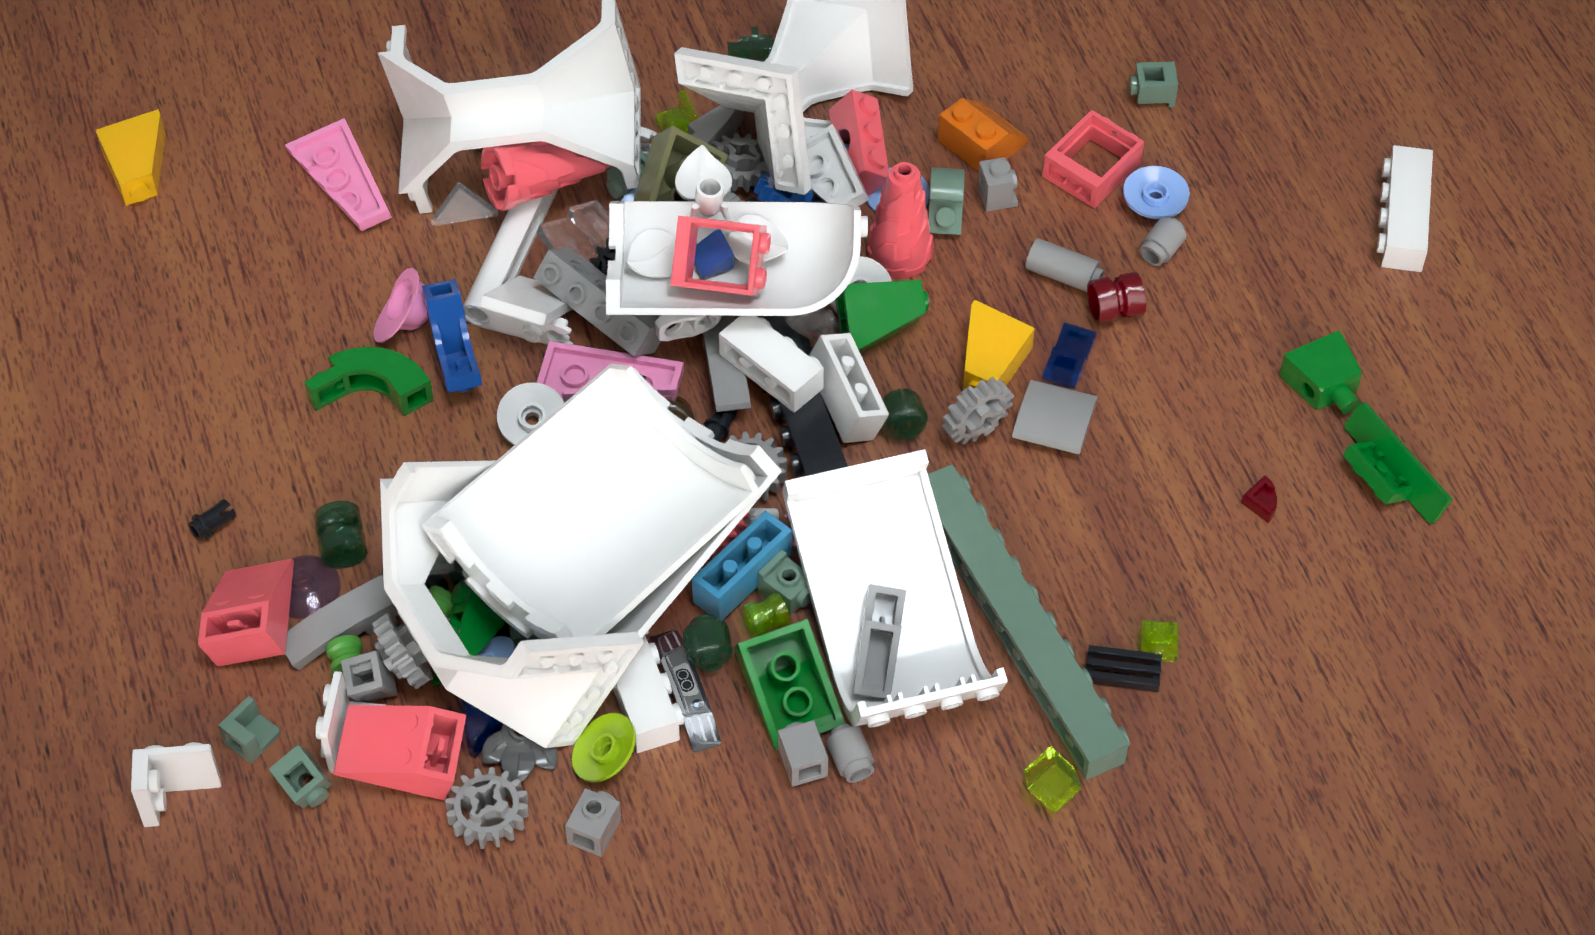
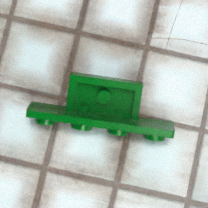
[1342,402,1452,524]

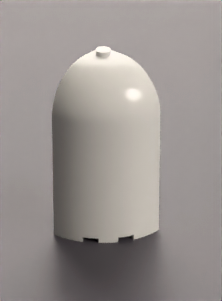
[606,201,868,316]

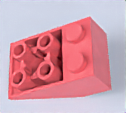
[198,558,294,667]
[333,705,466,800]

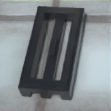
[1086,645,1162,692]

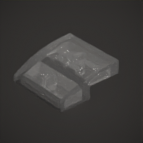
[537,200,609,266]

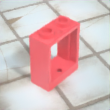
[1042,110,1145,209]
[670,216,771,296]

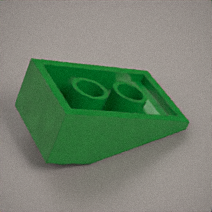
[733,619,845,750]

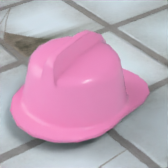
[373,268,428,343]

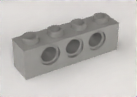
[533,247,670,357]

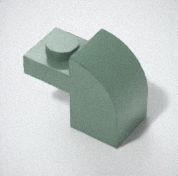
[928,167,965,235]

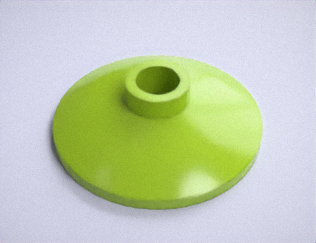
[572,713,636,783]

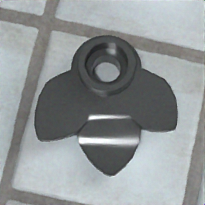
[482,724,557,783]

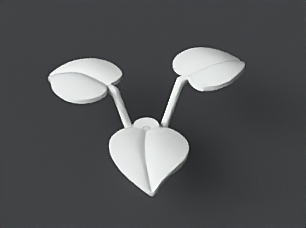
[626,145,788,278]

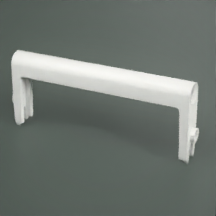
[463,127,658,345]

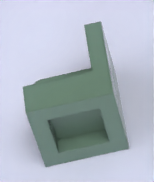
[218,696,281,764]

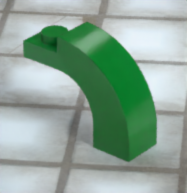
[304,347,434,416]

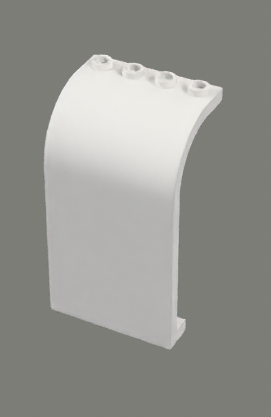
[782,449,1008,728]

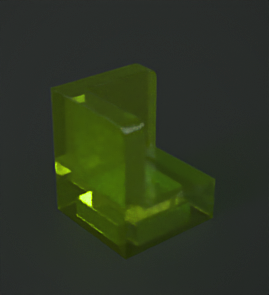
[655,90,698,133]
[1024,746,1082,813]

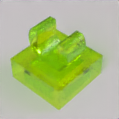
[1140,620,1179,662]

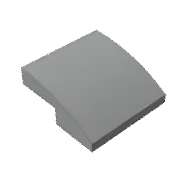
[1012,380,1098,455]

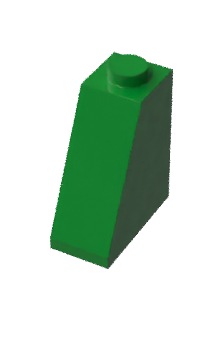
[835,280,929,354]

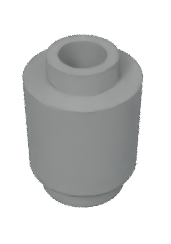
[1139,217,1187,266]
[826,724,875,783]

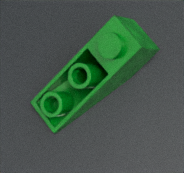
[431,578,505,686]

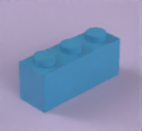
[692,510,793,622]

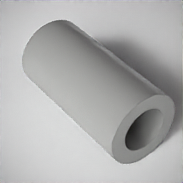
[1026,238,1104,292]

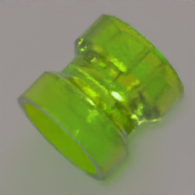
[742,592,791,637]

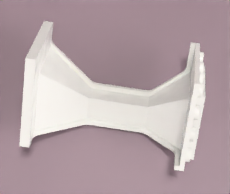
[378,0,641,214]
[674,0,913,195]
[380,460,644,748]

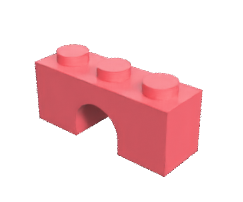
[828,89,889,196]

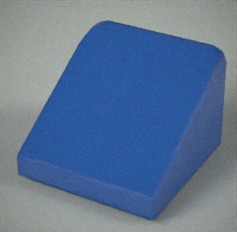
[694,229,734,279]

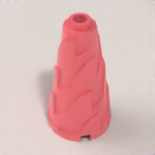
[481,141,610,211]
[867,162,934,279]

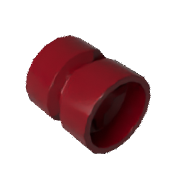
[1087,272,1146,324]

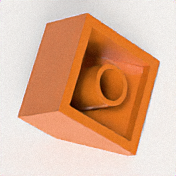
[937,98,1029,172]

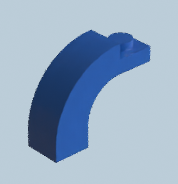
[422,279,482,393]

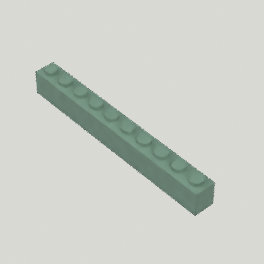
[928,464,1130,780]

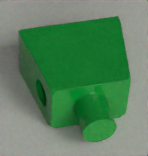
[1279,330,1362,414]

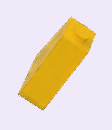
[96,109,166,206]
[963,300,1035,390]

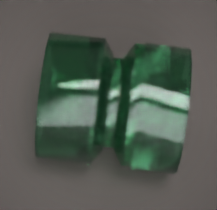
[314,501,368,569]

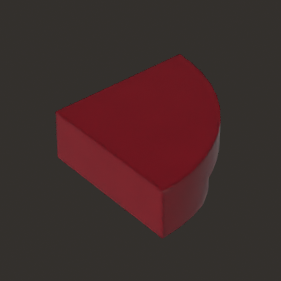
[1241,475,1277,523]

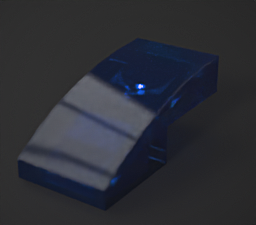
[1042,322,1097,389]

